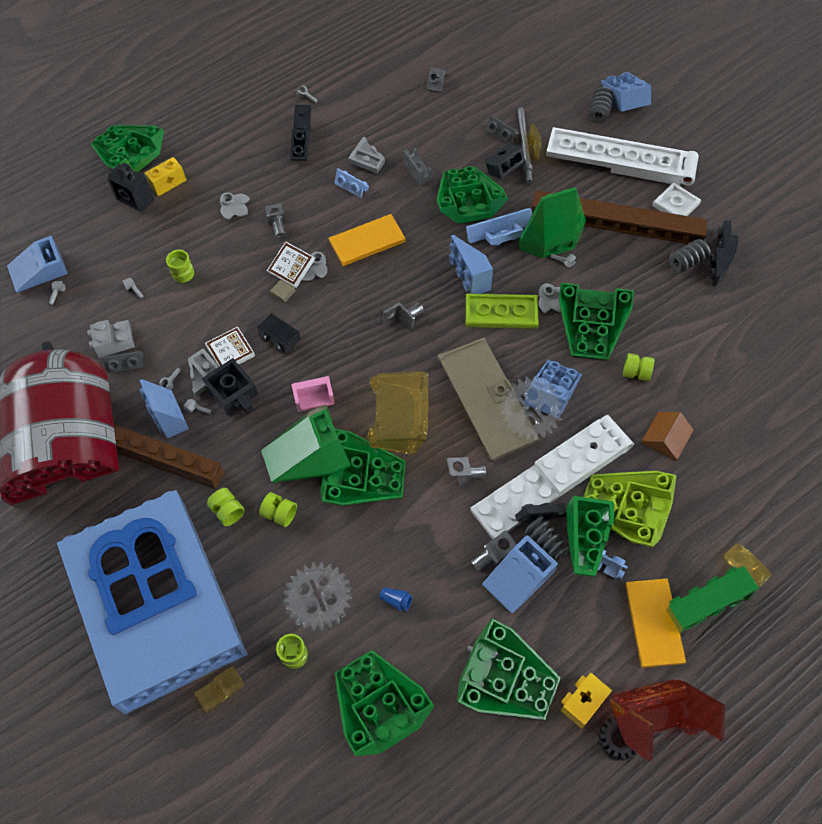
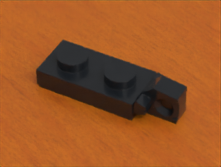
[515,502,566,522]

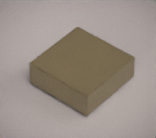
[270,279,296,303]

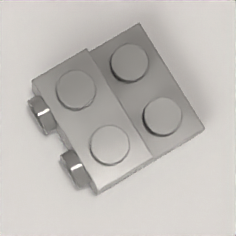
[87,320,135,358]

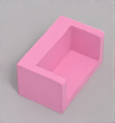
[292,376,335,412]

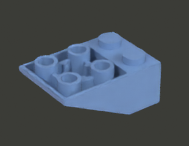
[601,72,651,111]
[449,235,493,294]
[7,236,68,293]
[524,360,582,419]
[139,379,189,438]
[482,535,558,614]

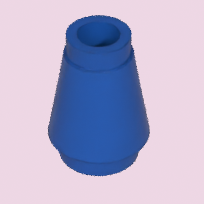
[380,587,412,612]

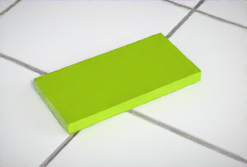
[465,294,538,329]

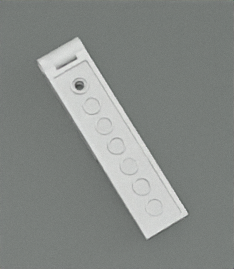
[546,127,698,185]
[470,415,634,539]

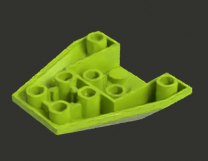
[583,471,676,548]

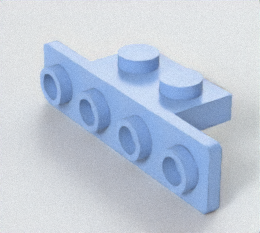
[466,208,532,245]

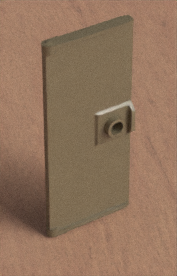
[437,338,539,461]

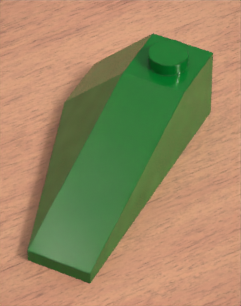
[566,496,614,577]

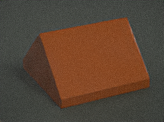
[641,412,693,461]

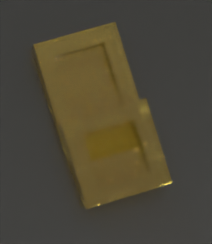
[528,123,541,161]
[723,543,771,587]
[194,666,244,714]

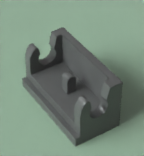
[403,147,434,185]

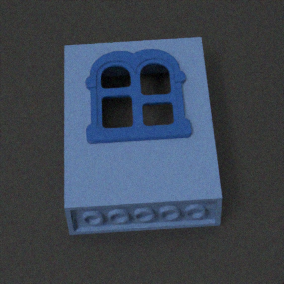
[57,490,248,714]

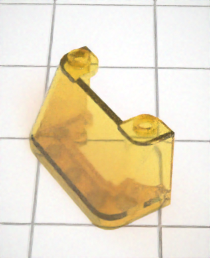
[368,371,428,454]

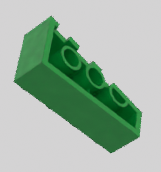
[667,566,759,633]

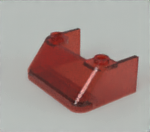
[611,679,725,761]

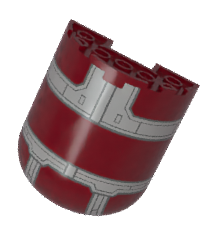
[0,349,119,505]

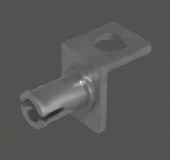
[427,67,448,92]
[265,203,286,238]
[382,302,423,330]
[446,457,486,487]
[471,530,517,571]

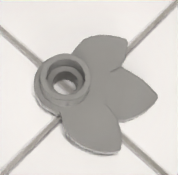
[220,193,250,220]
[302,252,328,281]
[538,283,561,314]

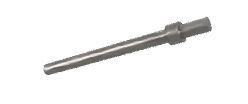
[518,107,533,184]

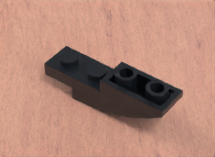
[290,105,312,161]
[709,220,738,287]

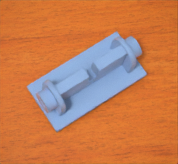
[334,169,369,198]
[598,550,628,580]

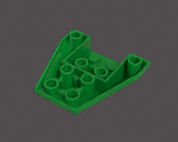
[91,125,164,173]
[437,166,508,223]
[519,187,586,259]
[559,283,634,360]
[261,404,351,483]
[320,429,406,506]
[457,619,561,720]
[334,650,434,756]

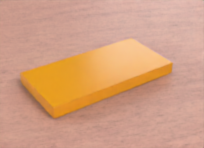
[329,214,406,266]
[625,578,686,668]

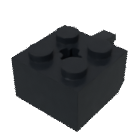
[107,162,154,213]
[202,358,258,415]

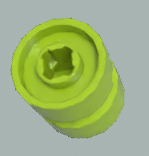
[166,250,194,283]
[622,353,655,382]
[207,488,245,526]
[259,492,297,527]
[276,634,308,669]

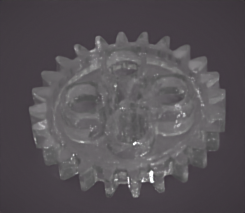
[500,377,564,440]
[283,562,352,631]

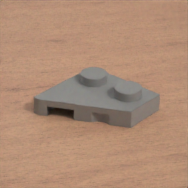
[348,137,385,174]
[188,349,219,396]

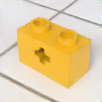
[145,157,186,196]
[561,673,612,729]

